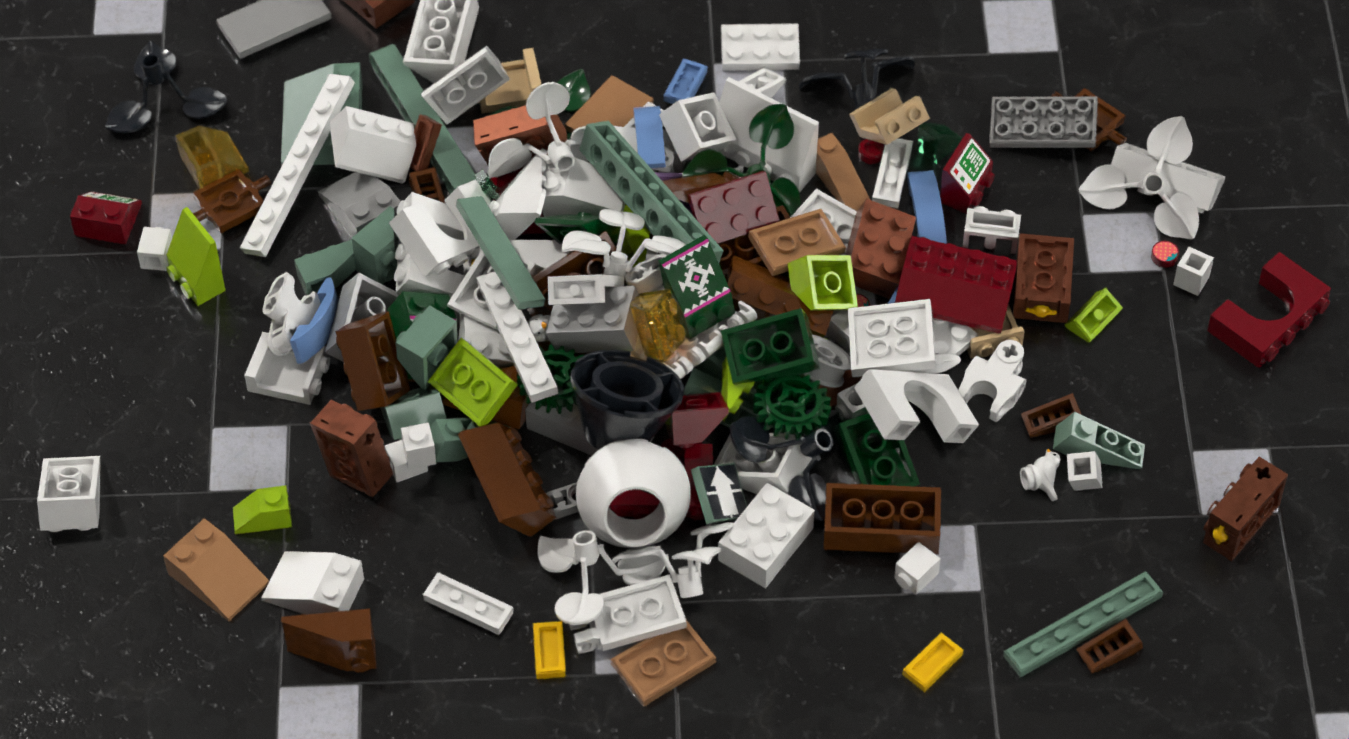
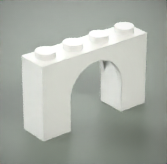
[389,180,491,277]
[394,192,465,299]
[854,369,979,443]

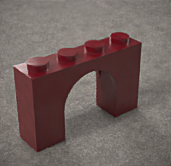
[1207,252,1331,368]
[609,444,713,520]

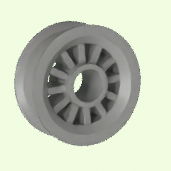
[802,335,851,387]

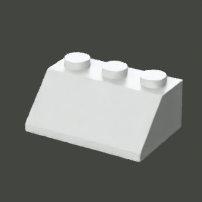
[421,46,510,124]
[329,106,416,183]

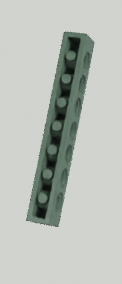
[579,121,723,263]

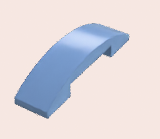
[633,106,666,168]
[906,170,947,244]
[290,278,339,364]

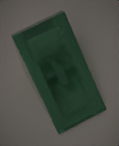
[917,122,963,164]

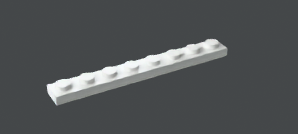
[240,74,355,257]

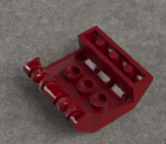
[895,236,1018,334]

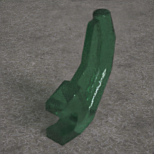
[474,169,500,201]

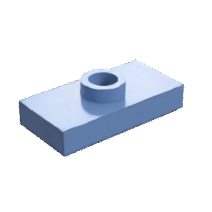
[664,59,707,104]

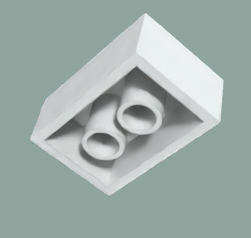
[718,483,814,588]

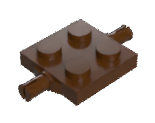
[1051,88,1127,152]
[193,169,272,234]

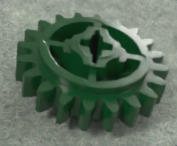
[516,344,584,414]
[753,374,831,440]

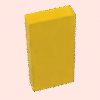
[533,621,566,679]
[902,633,963,692]

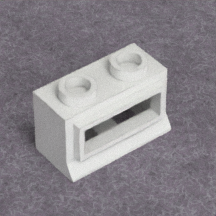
[963,206,1021,254]

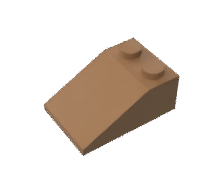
[163,518,269,621]

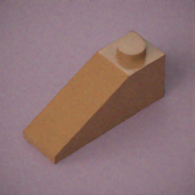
[816,133,870,211]

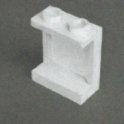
[548,274,624,305]
[244,332,330,405]

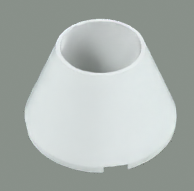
[576,439,691,548]

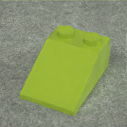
[166,207,226,306]

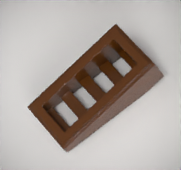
[409,167,446,204]
[1021,393,1082,438]
[1076,619,1143,674]

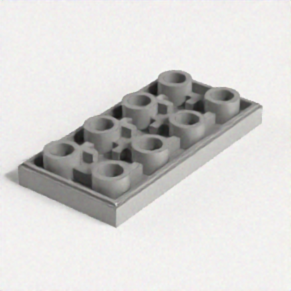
[216,0,331,59]
[990,97,1098,148]

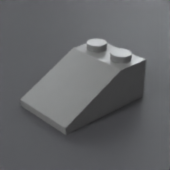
[318,172,401,237]

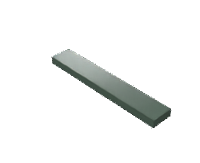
[456,196,545,310]
[1003,571,1163,677]

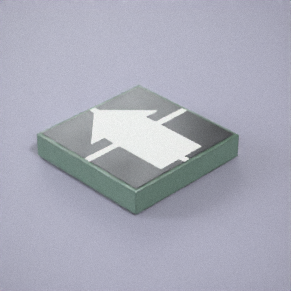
[691,463,747,524]

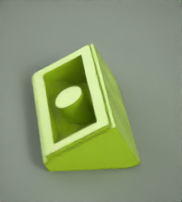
[1065,288,1123,343]

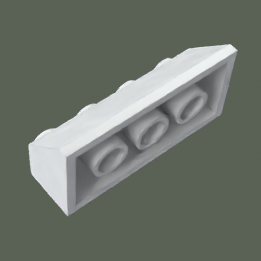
[403,0,479,83]
[1111,143,1225,213]

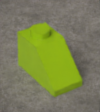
[233,485,292,535]

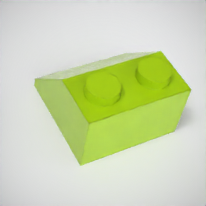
[787,255,858,310]

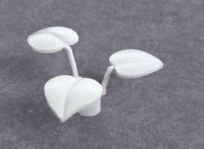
[488,82,588,178]
[1079,116,1199,240]
[562,209,686,280]
[612,522,735,598]
[538,530,669,625]

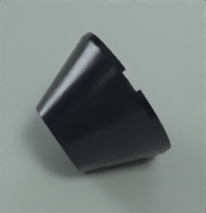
[570,350,684,450]

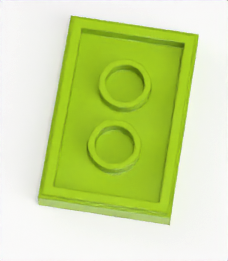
[428,337,518,427]

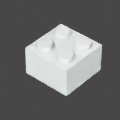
[659,92,736,162]

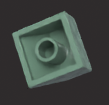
[351,206,398,285]
[395,305,458,390]
[380,384,447,440]

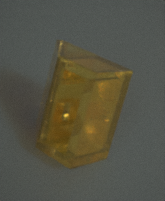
[175,126,249,189]
[630,289,685,363]

